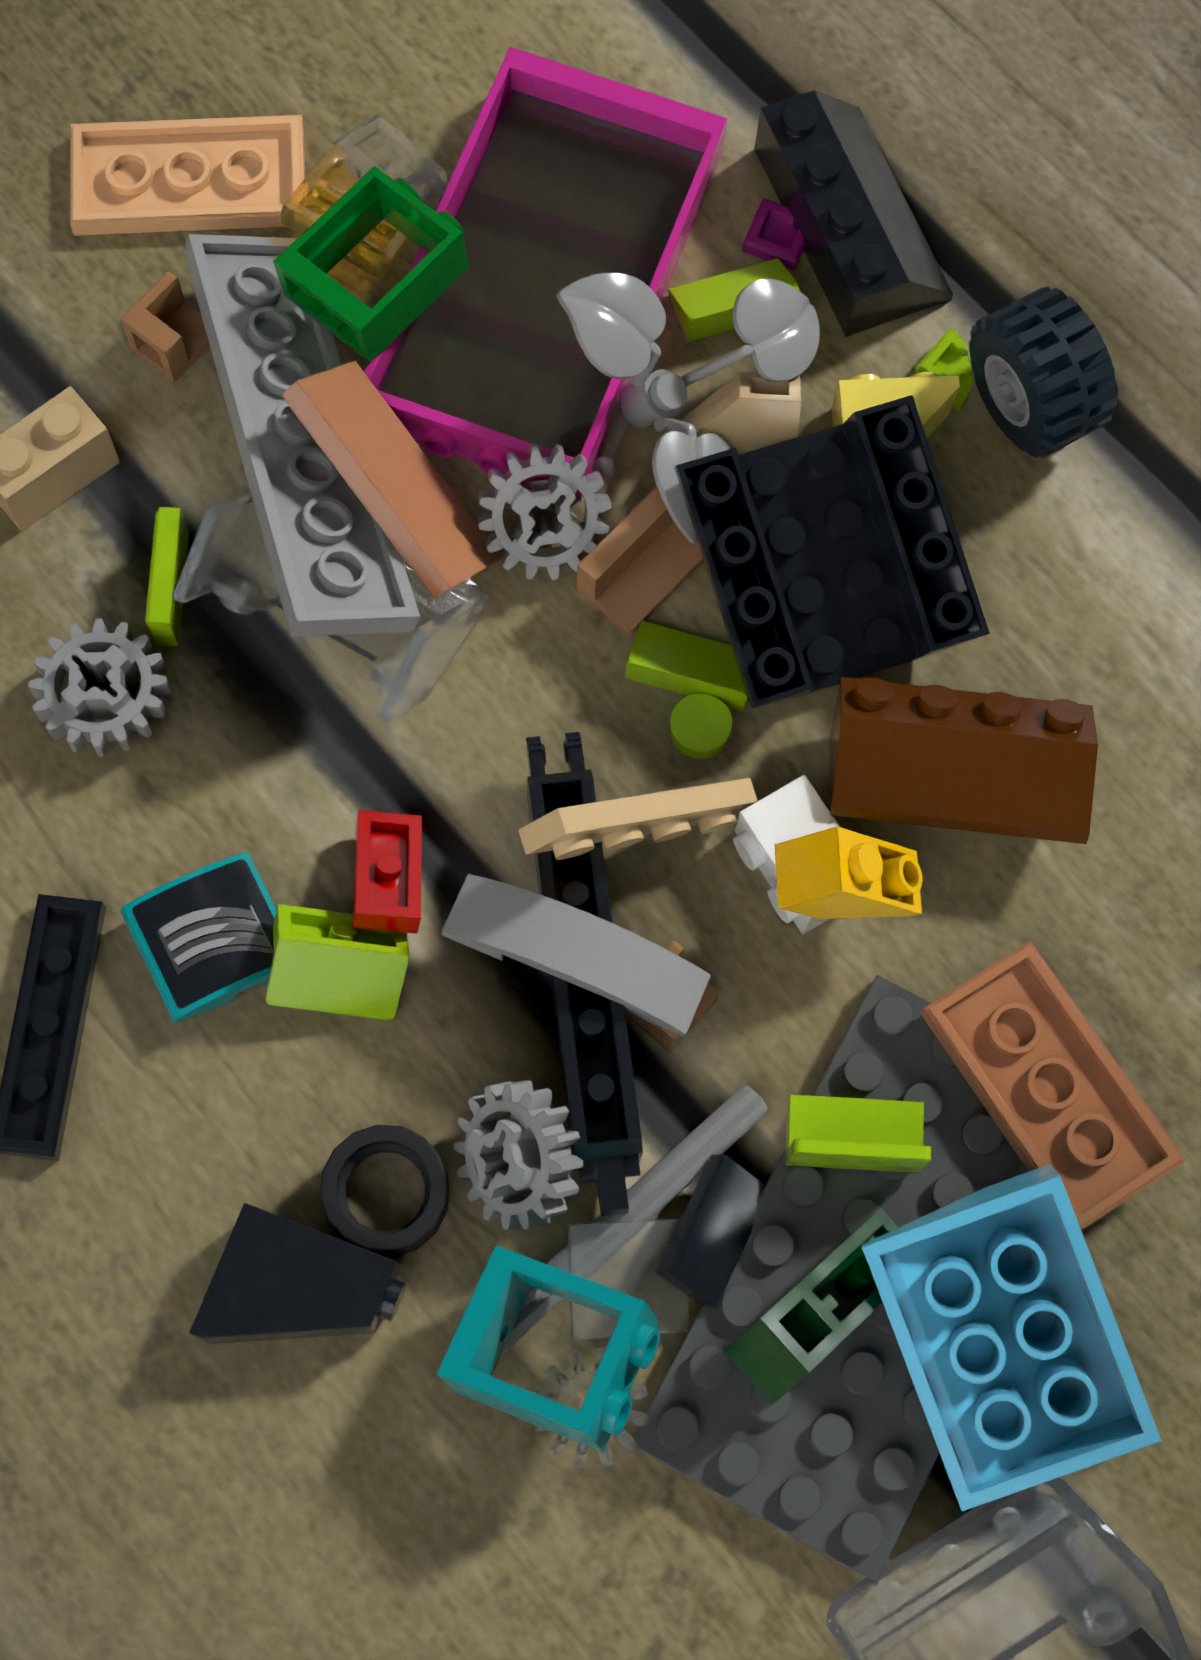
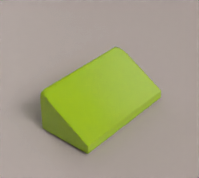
[668,258,801,343]
[625,620,748,711]

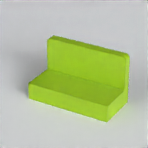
[266,904,410,1020]
[786,1094,931,1173]

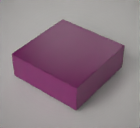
[741,198,805,271]

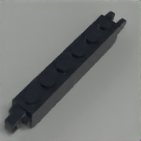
[526,732,643,1216]

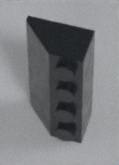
[754,90,953,337]

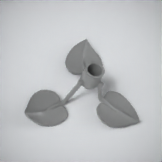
[556,273,820,544]

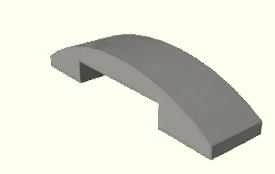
[441,874,711,1037]

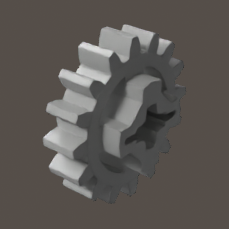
[477,443,612,580]
[28,618,171,757]
[453,1080,583,1230]

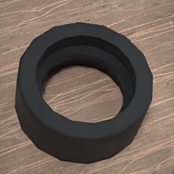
[320,1125,449,1258]

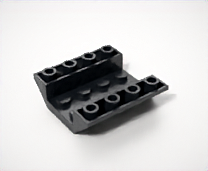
[674,395,990,709]

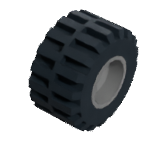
[969,287,1118,458]

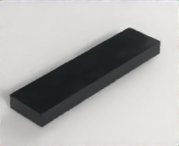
[0,894,106,1161]

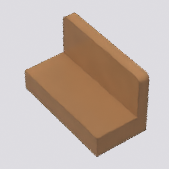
[576,486,704,634]

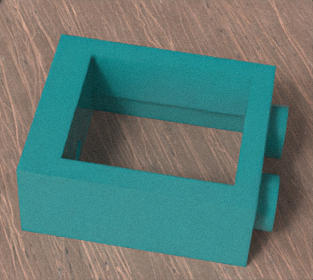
[437,1245,660,1452]

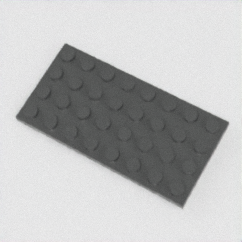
[629,975,1028,1583]

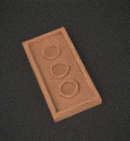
[282,361,502,600]
[920,941,1186,1230]

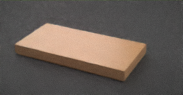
[70,115,307,236]

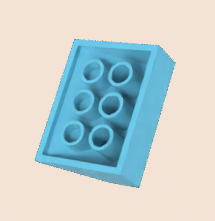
[861,1164,1162,1511]

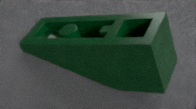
[724,1208,899,1406]

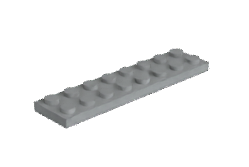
[184,234,420,637]

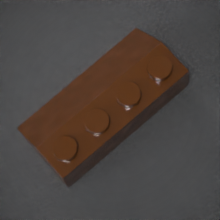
[830,677,1098,844]

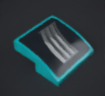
[120,851,276,1024]

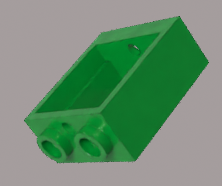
[273,166,469,363]

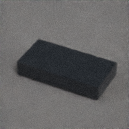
[655,1154,766,1308]

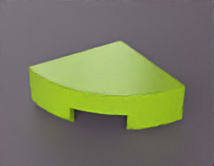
[914,328,973,411]

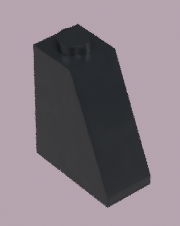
[189,1203,406,1344]

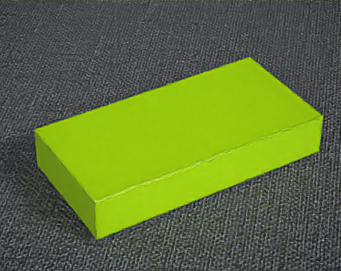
[145,507,190,647]

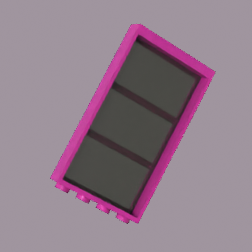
[364,47,727,499]

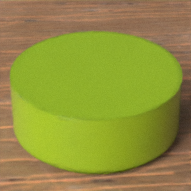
[669,693,733,759]

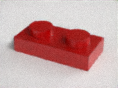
[352,810,422,934]

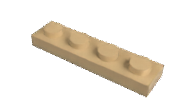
[518,778,758,860]

